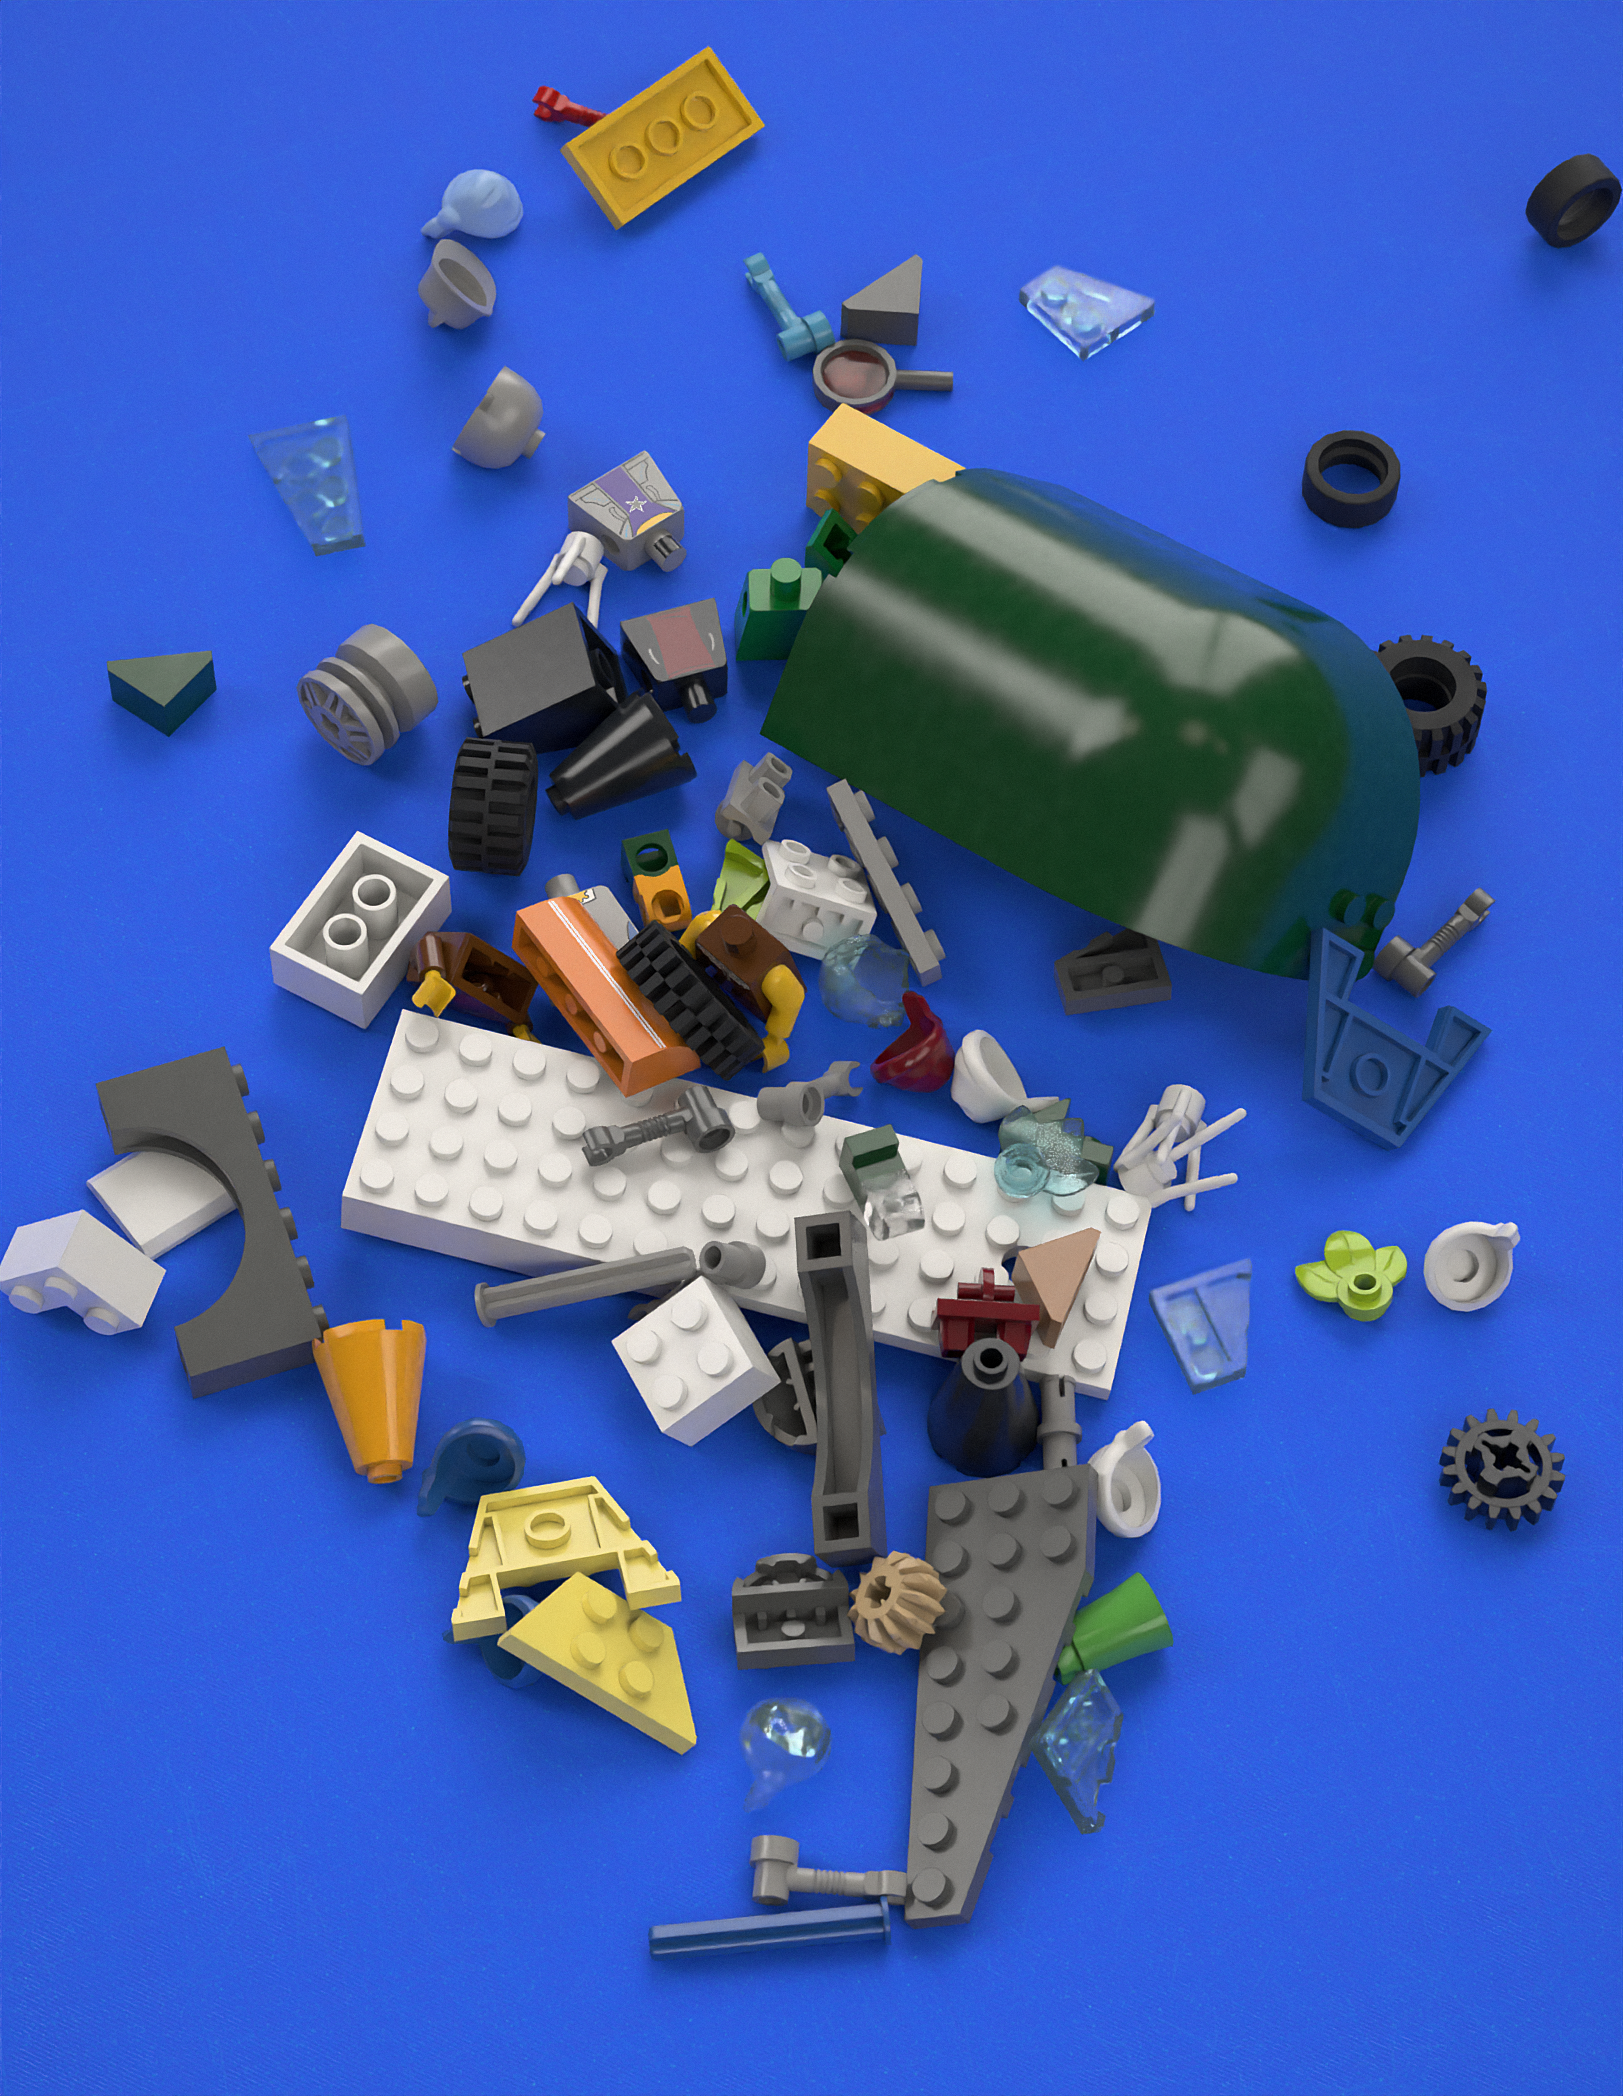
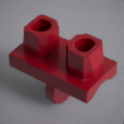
[930,1267,1040,1362]

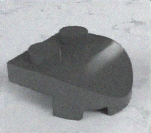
[752,1338,887,1455]
[732,1553,855,1670]

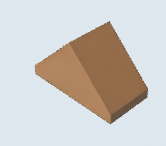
[1011,1227,1101,1349]

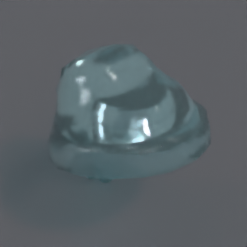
[738,1697,833,1813]

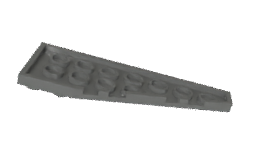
[904,1463,1098,1929]

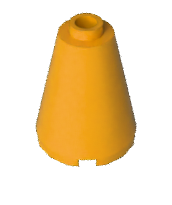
[312,1319,427,1484]

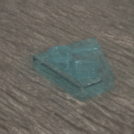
[1028,1668,1124,1834]

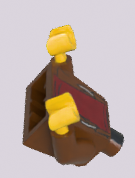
[406,931,542,1044]

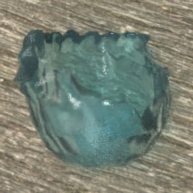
[818,934,909,1029]

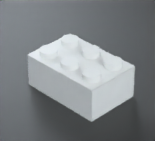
[269,831,452,1030]

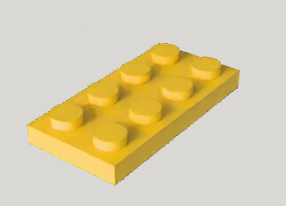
[560,46,765,231]

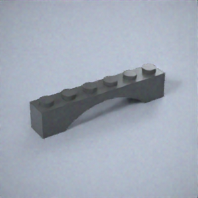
[794,1210,888,1568]

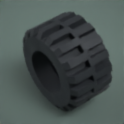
[1372,635,1487,777]
[448,737,538,876]

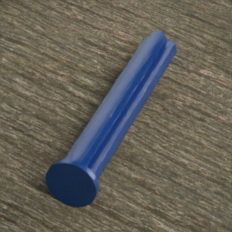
[648,1896,891,1961]

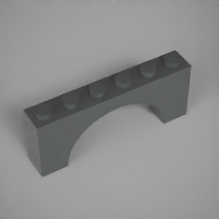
[95,1046,330,1399]

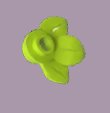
[1295,1230,1407,1321]

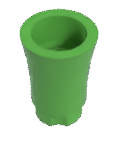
[1054,1572,1174,1685]

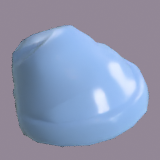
[421,169,523,239]

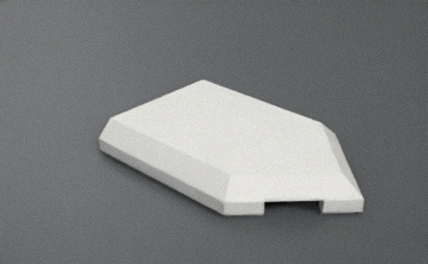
[86,1151,236,1260]

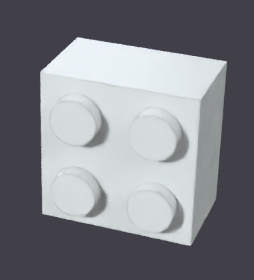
[611,1276,781,1447]

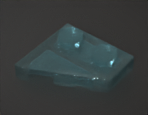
[1019,265,1156,361]
[1148,1258,1252,1395]

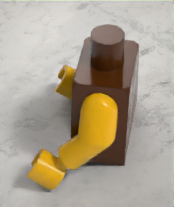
[679,904,808,1073]

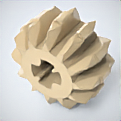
[847,1551,947,1655]

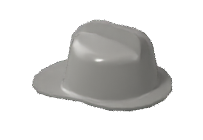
[417,239,496,330]

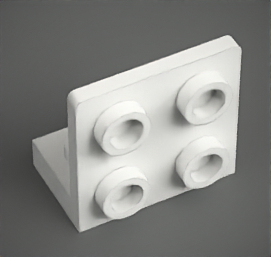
[756,839,877,970]

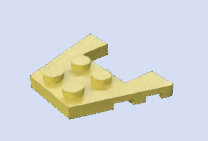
[451,1476,682,1641]

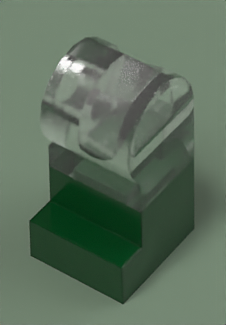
[839,1124,925,1241]

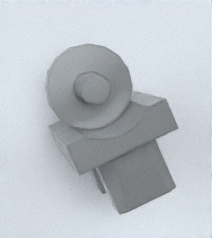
[715,752,793,846]

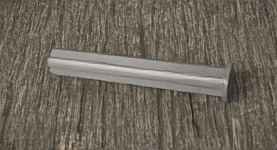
[475,1246,697,1328]

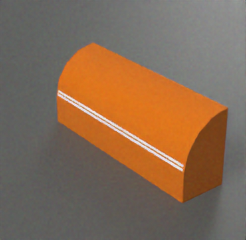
[511,896,701,1098]

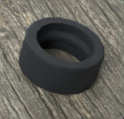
[1525,153,1622,248]
[1302,430,1400,528]

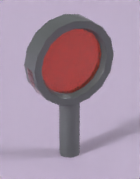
[812,339,953,416]

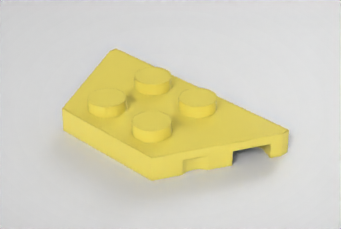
[497,1571,697,1755]

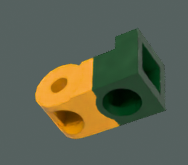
[620,829,692,932]

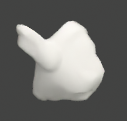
[950,1030,1059,1123]
[1423,1222,1520,1312]
[1087,1421,1161,1538]

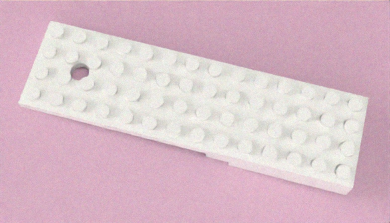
[341,1009,1152,1400]

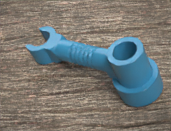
[743,252,836,362]

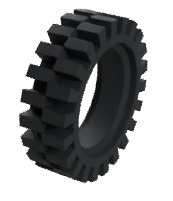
[616,920,766,1081]

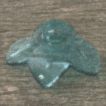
[994,1105,1099,1198]

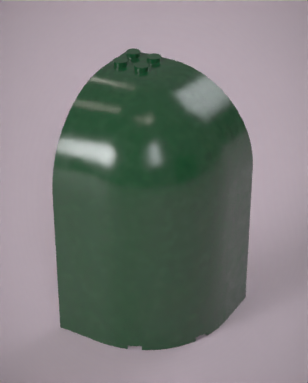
[759,468,1420,982]

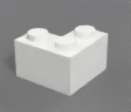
[0,1210,166,1335]

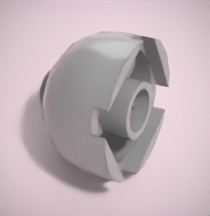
[451,366,546,469]

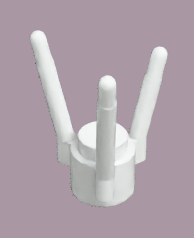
[512,531,608,628]
[1113,1084,1207,1211]
[1118,1108,1246,1208]

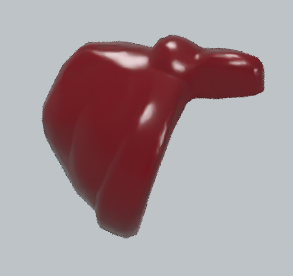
[870,991,955,1093]

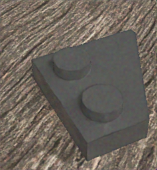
[1054,928,1172,1016]

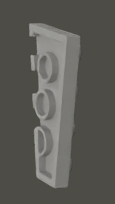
[826,779,946,987]

